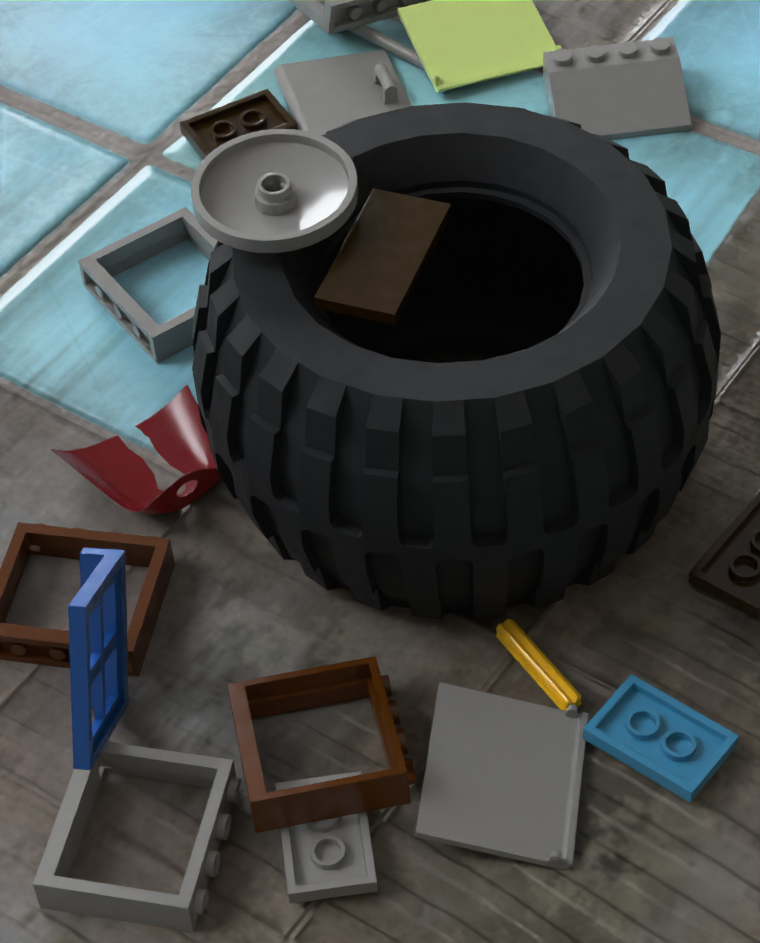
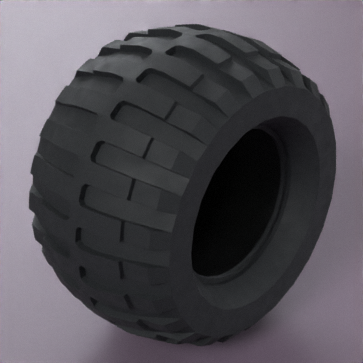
[192,102,721,620]

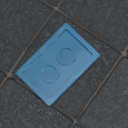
[583,674,739,803]

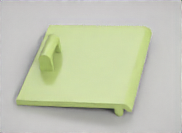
[397,0,562,92]

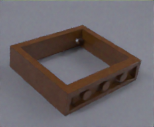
[0,522,175,677]
[227,656,417,833]

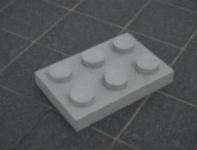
[275,771,378,904]

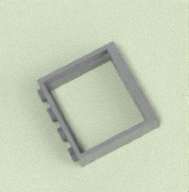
[78,207,217,364]
[33,742,242,932]

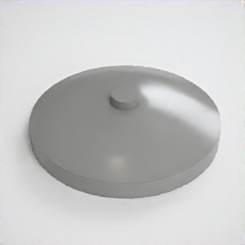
[191,129,358,253]

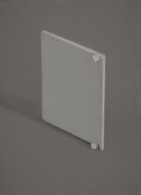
[274,49,412,136]
[414,682,588,869]

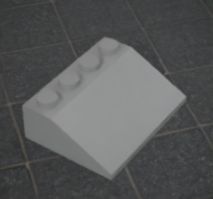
[543,37,692,140]

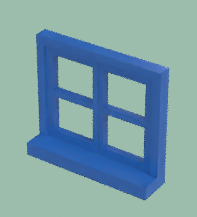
[68,547,129,770]

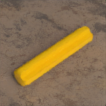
[496,619,581,711]

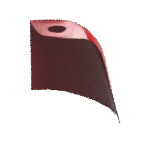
[51,385,221,515]

